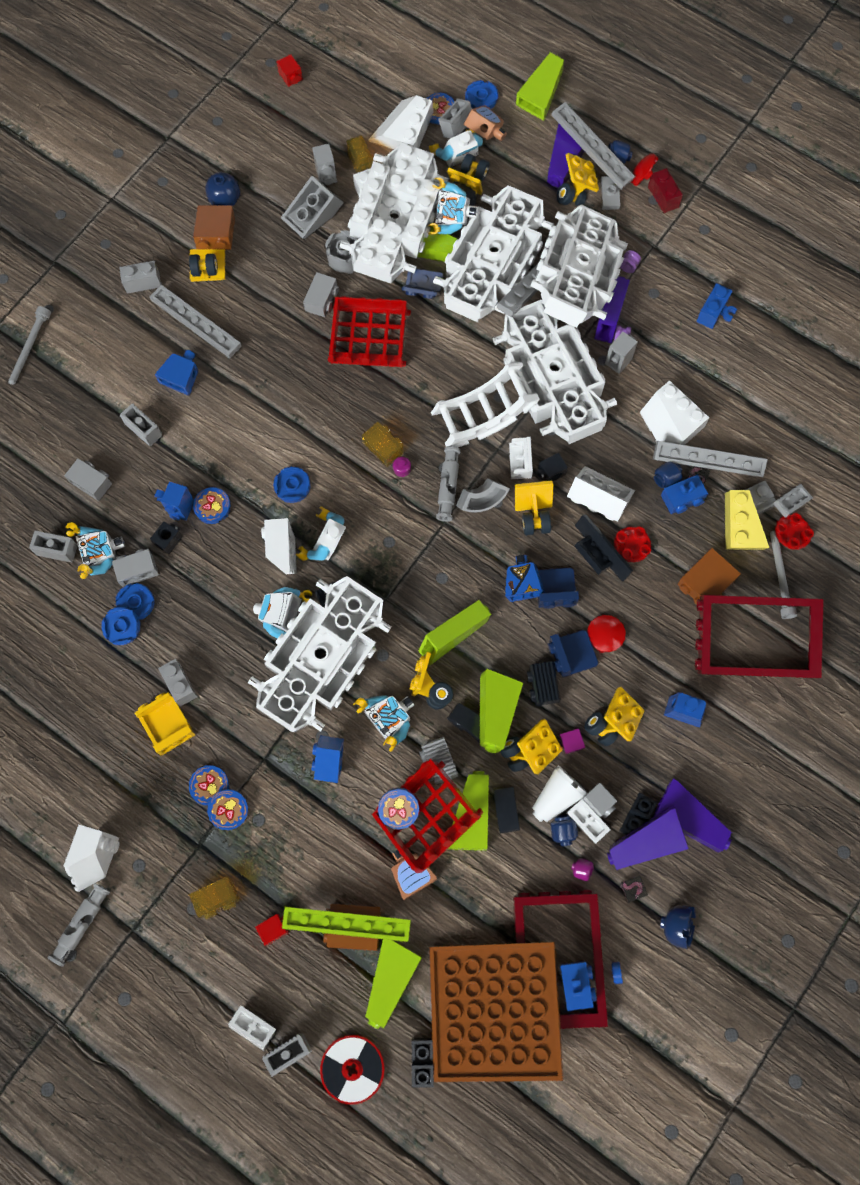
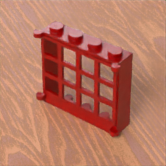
[328,296,411,367]
[372,759,483,874]

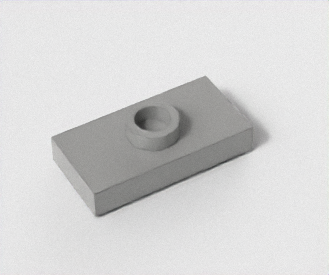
[601,176,620,210]
[773,484,813,518]

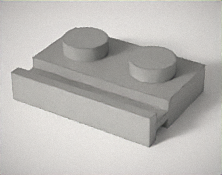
[746,481,776,515]

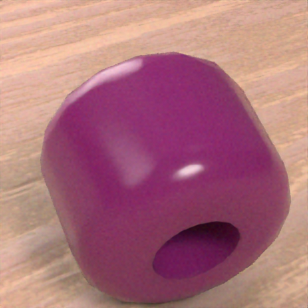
[393,456,411,477]
[571,858,594,881]

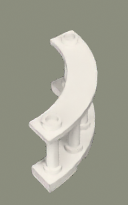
[431,362,540,447]

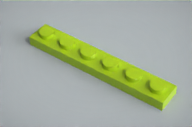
[282,907,411,942]

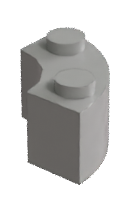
[456,478,510,512]

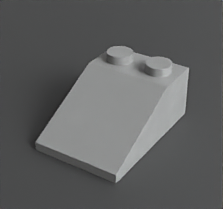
[281,176,344,239]

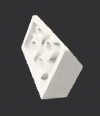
[368,96,434,149]
[640,381,709,445]
[261,518,297,574]
[64,825,120,892]

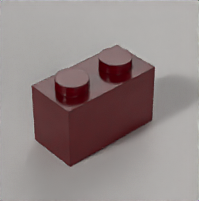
[648,168,683,213]

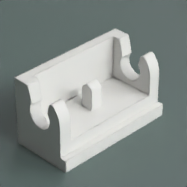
[509,437,533,479]
[567,799,611,844]
[228,1006,276,1051]

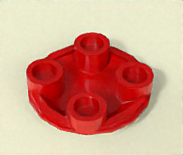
[631,153,658,186]
[775,513,814,550]
[614,527,651,562]
[587,615,626,653]

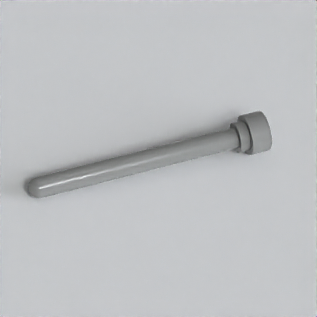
[9,306,51,385]
[770,531,797,619]

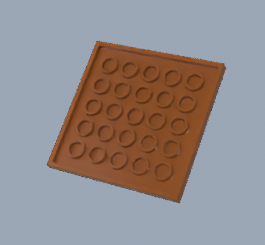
[429,942,564,1082]

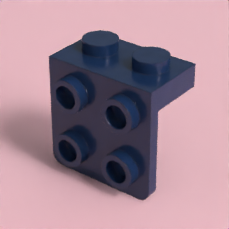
[402,268,444,299]
[538,568,579,609]
[548,630,598,678]

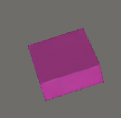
[559,729,585,754]

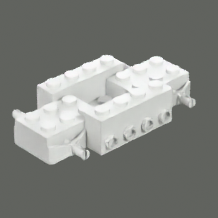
[340,142,449,283]
[433,185,554,322]
[530,205,628,327]
[493,300,617,444]
[248,576,392,733]

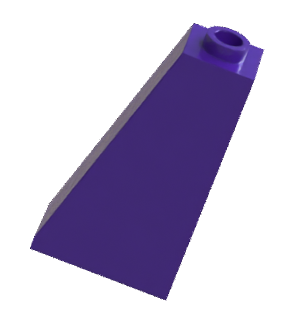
[547,123,584,188]
[594,276,630,344]
[652,779,732,853]
[607,806,688,870]

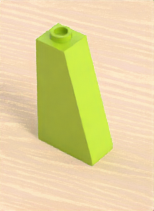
[516,52,564,121]
[417,226,459,262]
[418,600,491,665]
[480,669,523,753]
[447,771,489,851]
[365,939,422,1029]

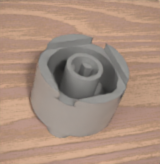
[325,230,358,274]

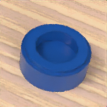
[611,962,623,984]

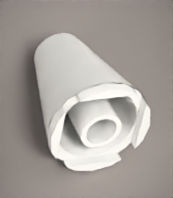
[532,765,588,822]

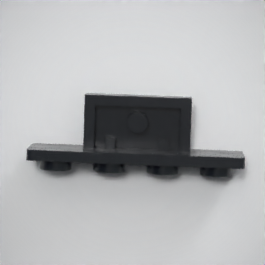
[574,514,633,582]

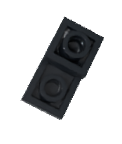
[447,703,480,743]
[494,787,520,834]
[619,793,657,835]
[412,1038,434,1088]

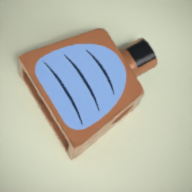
[464,105,507,141]
[391,850,437,901]

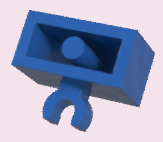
[696,283,737,329]
[661,475,708,514]
[154,482,194,521]
[311,735,344,783]
[560,961,597,1011]

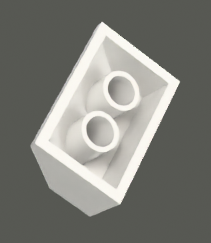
[567,466,635,522]

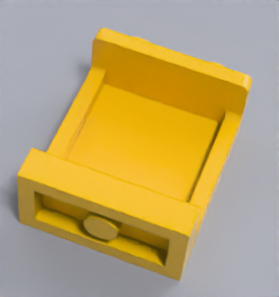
[135,692,195,756]

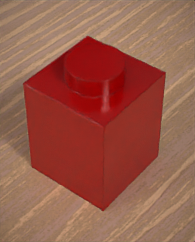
[276,54,303,87]
[255,914,289,946]

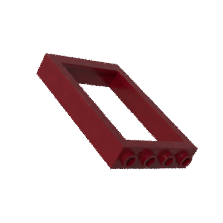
[695,595,823,678]
[513,890,608,1029]

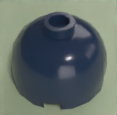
[205,172,241,206]
[660,905,696,949]

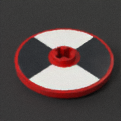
[320,1035,384,1104]

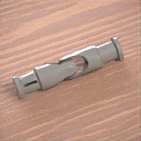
[436,446,460,522]
[48,883,110,967]

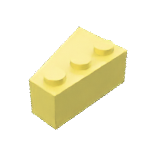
[725,490,769,550]

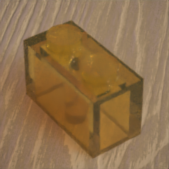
[346,135,374,173]
[361,422,404,467]
[189,876,240,920]

